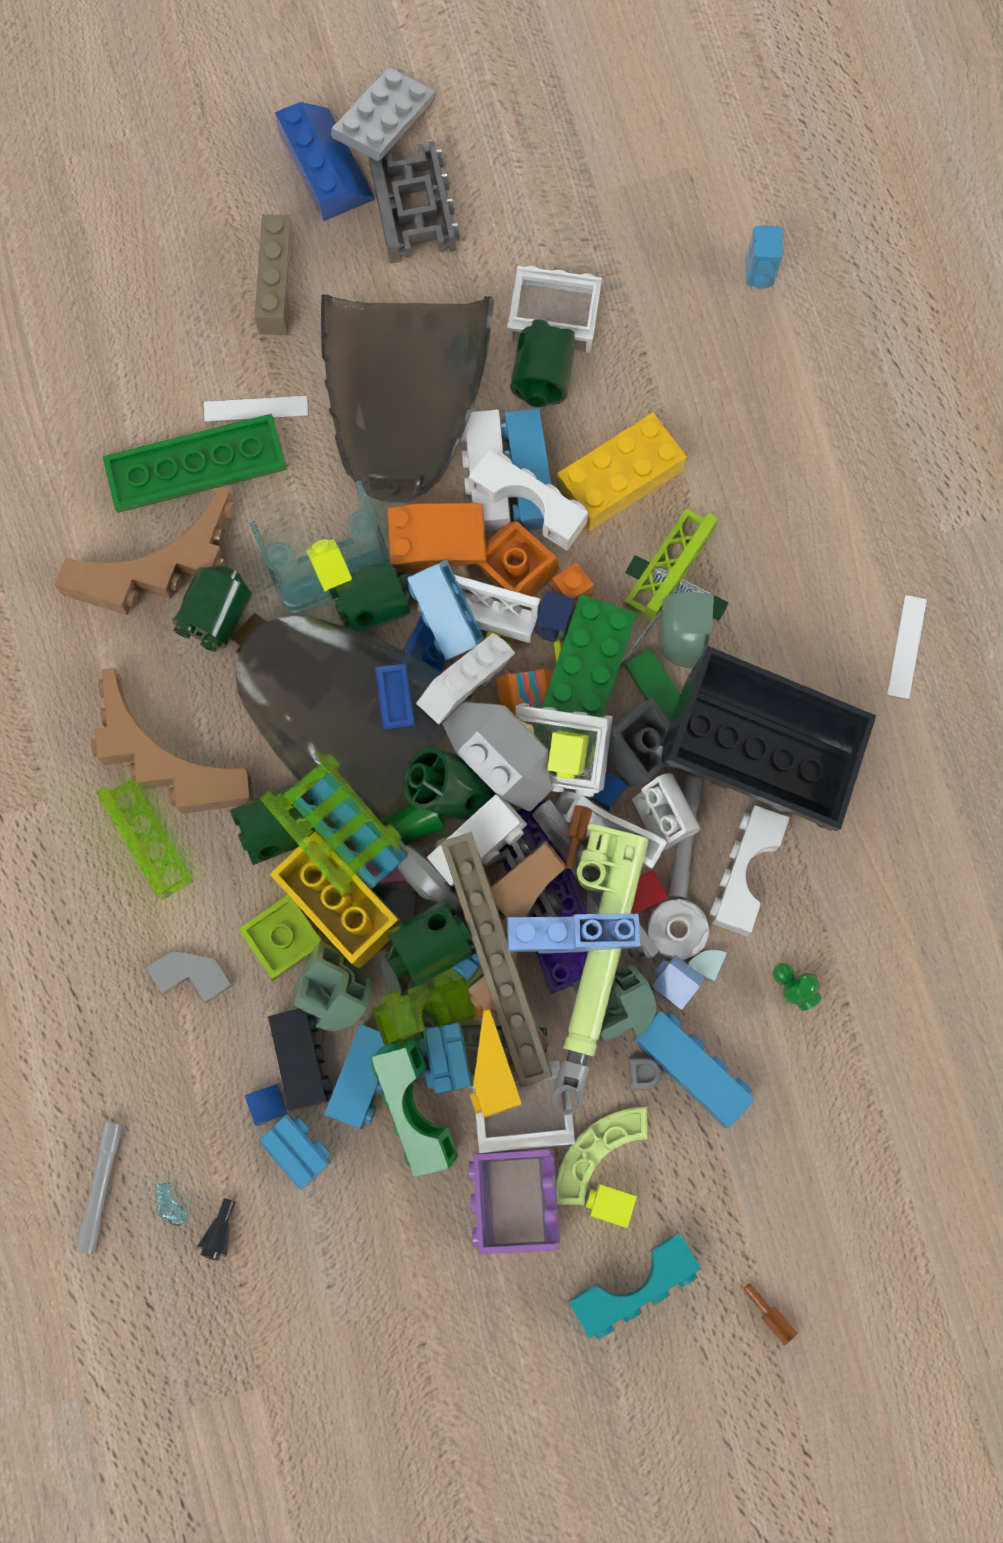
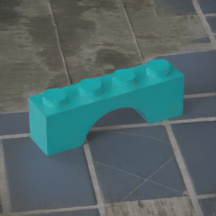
[568,1233,701,1340]

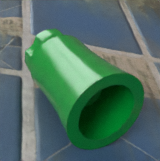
[377,804,446,845]

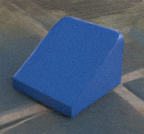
[589,772,628,812]
[245,1084,288,1126]

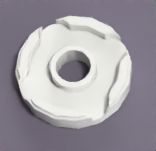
[647,899,709,961]

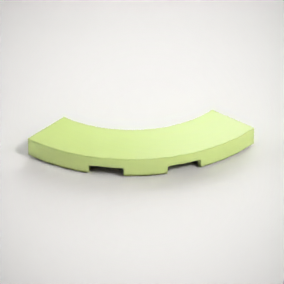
[556,1107,648,1205]

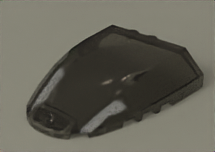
[321,294,494,503]
[235,615,473,824]

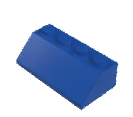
[275,102,374,221]

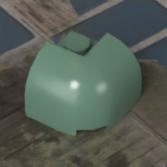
[658,592,714,669]
[293,940,371,1031]
[572,965,657,1042]

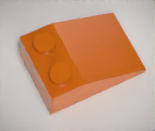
[388,503,487,574]

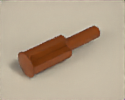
[565,805,593,869]
[744,1284,798,1345]

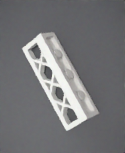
[418,567,540,643]

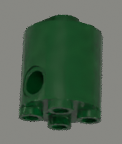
[510,320,576,407]
[329,559,411,639]
[172,565,252,652]
[404,748,494,820]
[230,784,316,865]
[384,898,477,987]

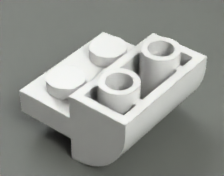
[632,773,701,852]

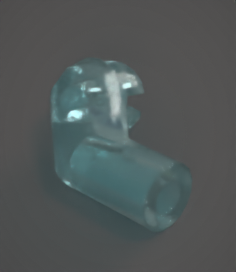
[155,1183,189,1226]

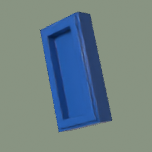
[375,664,415,730]

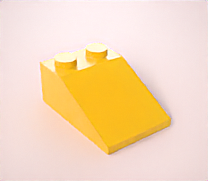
[470,1009,522,1118]

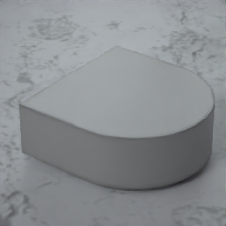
[629,1058,662,1091]

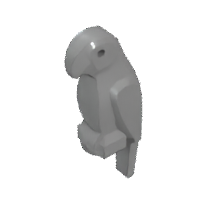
[381,825,463,916]

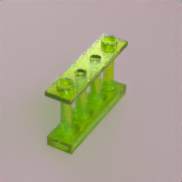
[259,749,402,898]

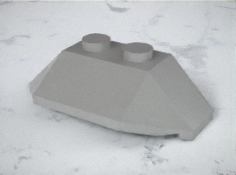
[442,702,552,812]

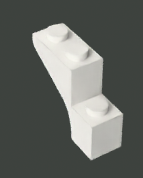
[555,790,667,869]

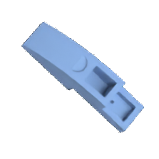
[507,914,640,953]

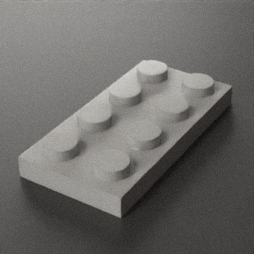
[331,67,436,162]

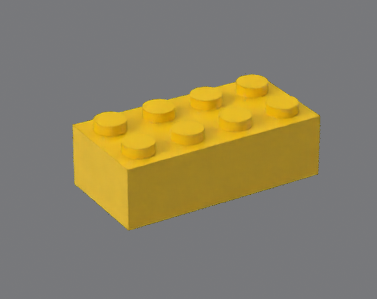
[556,412,687,532]
[270,831,403,969]

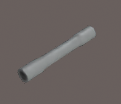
[668,777,702,899]
[75,1121,123,1254]

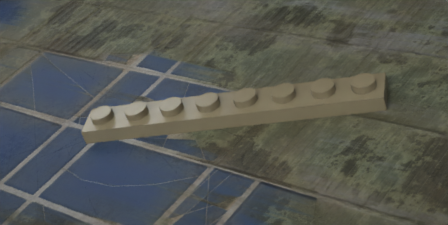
[440,832,552,1087]

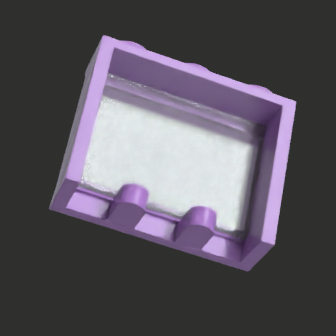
[469,1149,560,1254]

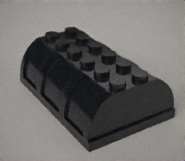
[662,646,876,831]

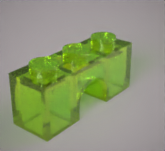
[372,976,477,1045]

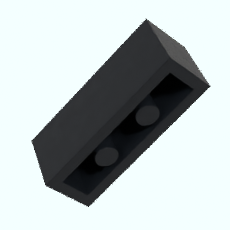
[268,1008,332,1111]

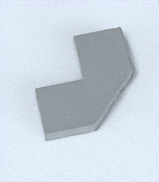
[146,951,233,1003]

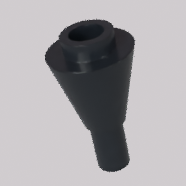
[196,1198,236,1261]

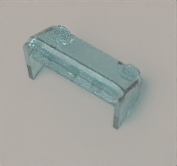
[249,480,390,613]

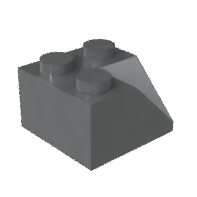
[595,698,671,788]

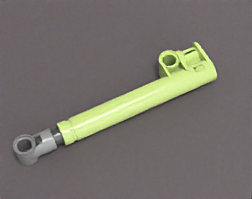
[552,824,649,1115]

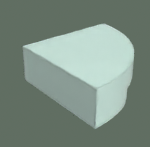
[688,950,727,982]

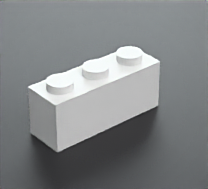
[427,794,527,886]

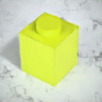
[306,539,352,591]
[547,730,590,779]
[585,1184,637,1228]

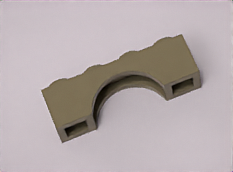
[255,214,294,335]

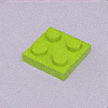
[238,895,322,981]

